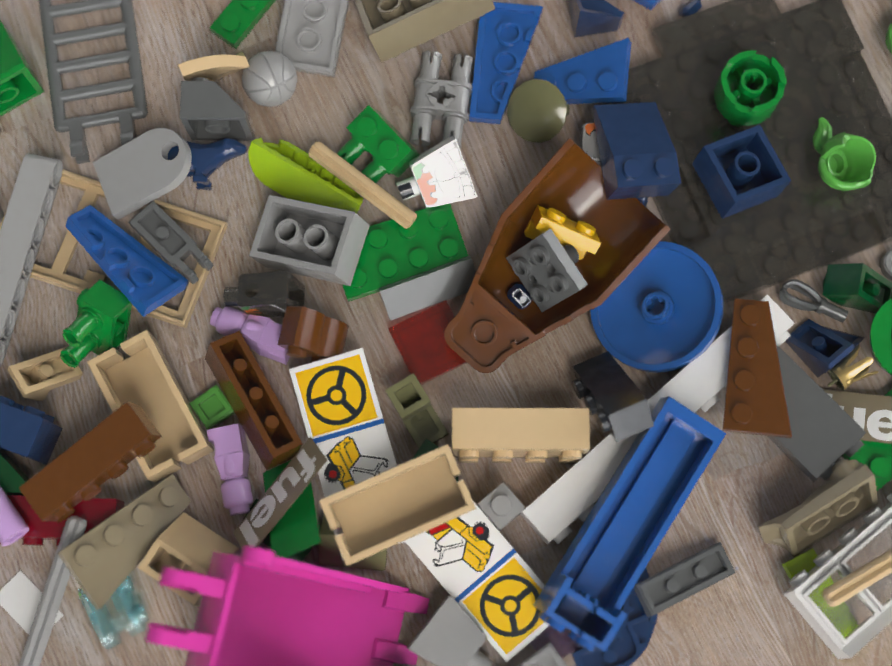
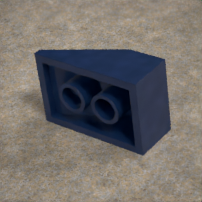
[593,102,681,200]

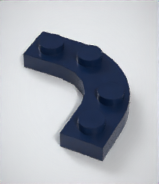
[571,567,658,666]

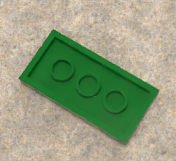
[342,203,469,302]

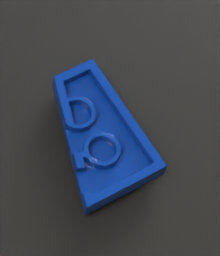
[534,38,631,104]

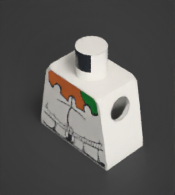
[396,136,478,208]

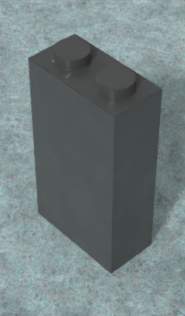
[768,346,866,483]

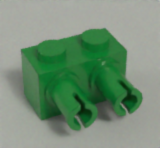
[336,105,420,183]
[60,280,132,368]

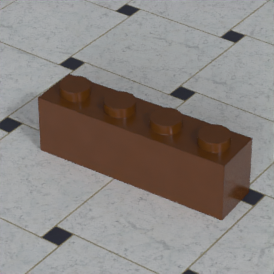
[205,331,303,471]
[19,402,162,522]

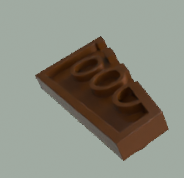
[722,298,792,438]

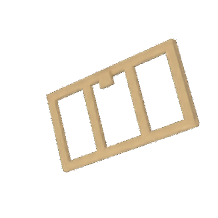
[0,170,227,328]

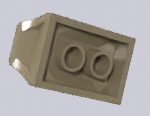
[757,459,878,557]

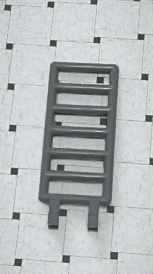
[39,0,148,164]

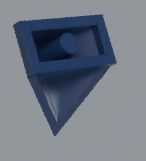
[567,0,624,38]
[786,319,865,378]

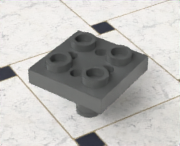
[506,228,588,312]

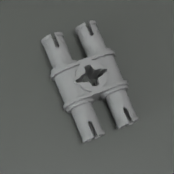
[410,51,473,149]

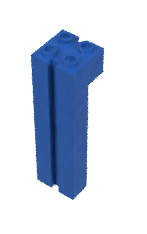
[533,396,726,652]

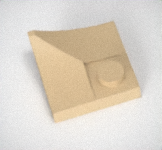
[178,52,250,81]

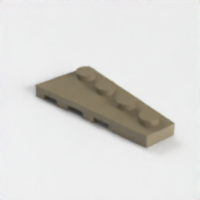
[57,474,191,610]

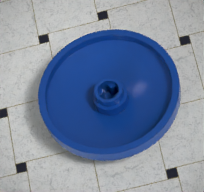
[591,241,724,373]

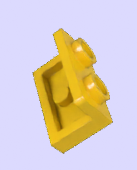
[524,205,601,260]

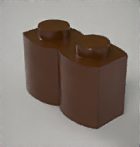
[278,306,349,363]

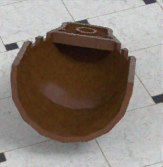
[444,138,670,373]

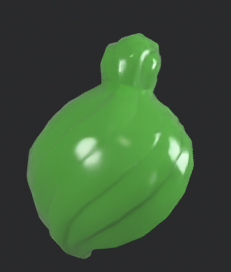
[813,117,876,191]

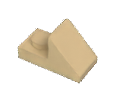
[8,347,83,401]

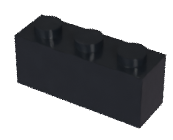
[572,351,654,442]

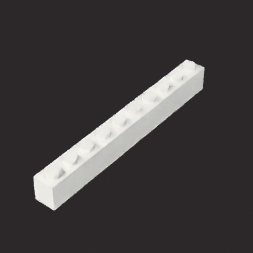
[520,294,795,544]

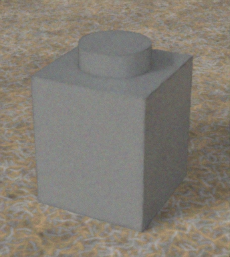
[477,482,525,532]

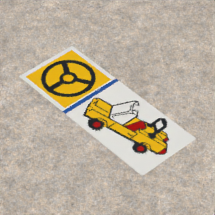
[289,348,418,561]
[406,481,549,663]

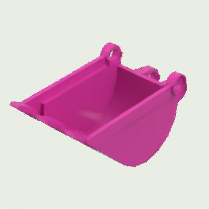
[144,545,430,666]

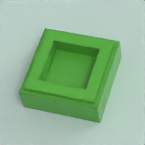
[189,384,235,430]

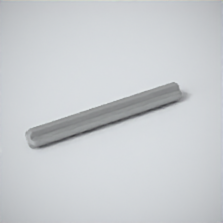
[19,516,87,666]

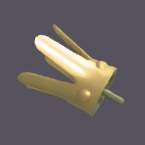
[827,345,879,391]

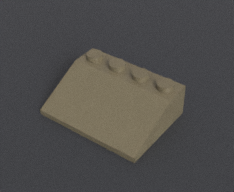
[354,0,495,62]

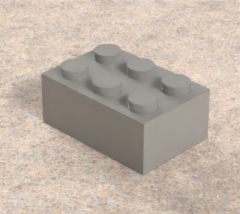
[249,195,370,286]

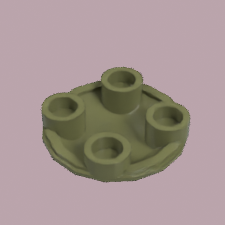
[507,79,570,143]

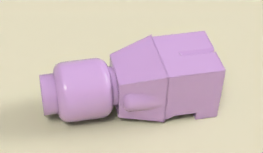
[210,306,290,365]
[207,423,253,516]

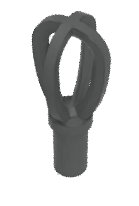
[779,279,848,323]

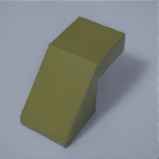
[385,373,449,448]

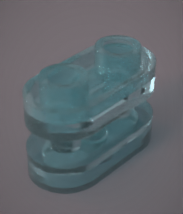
[78,576,149,650]

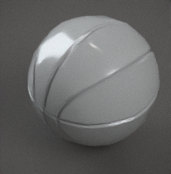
[241,51,298,107]

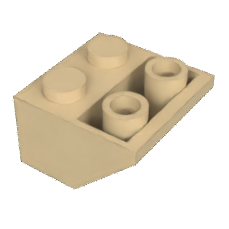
[137,512,240,606]

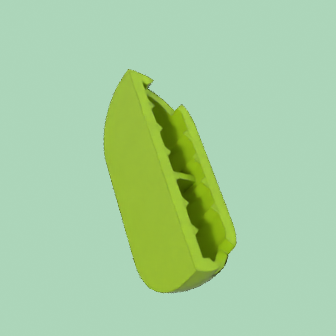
[248,138,363,213]

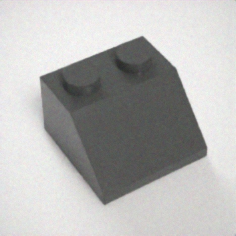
[180,77,254,141]

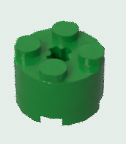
[714,50,787,127]

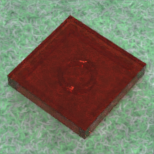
[388,300,467,386]

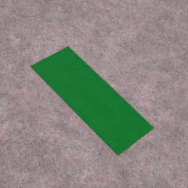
[263,460,321,559]

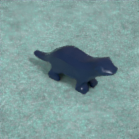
[168,138,247,190]

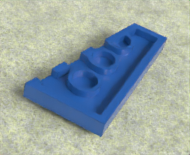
[469,2,543,125]
[66,205,189,317]

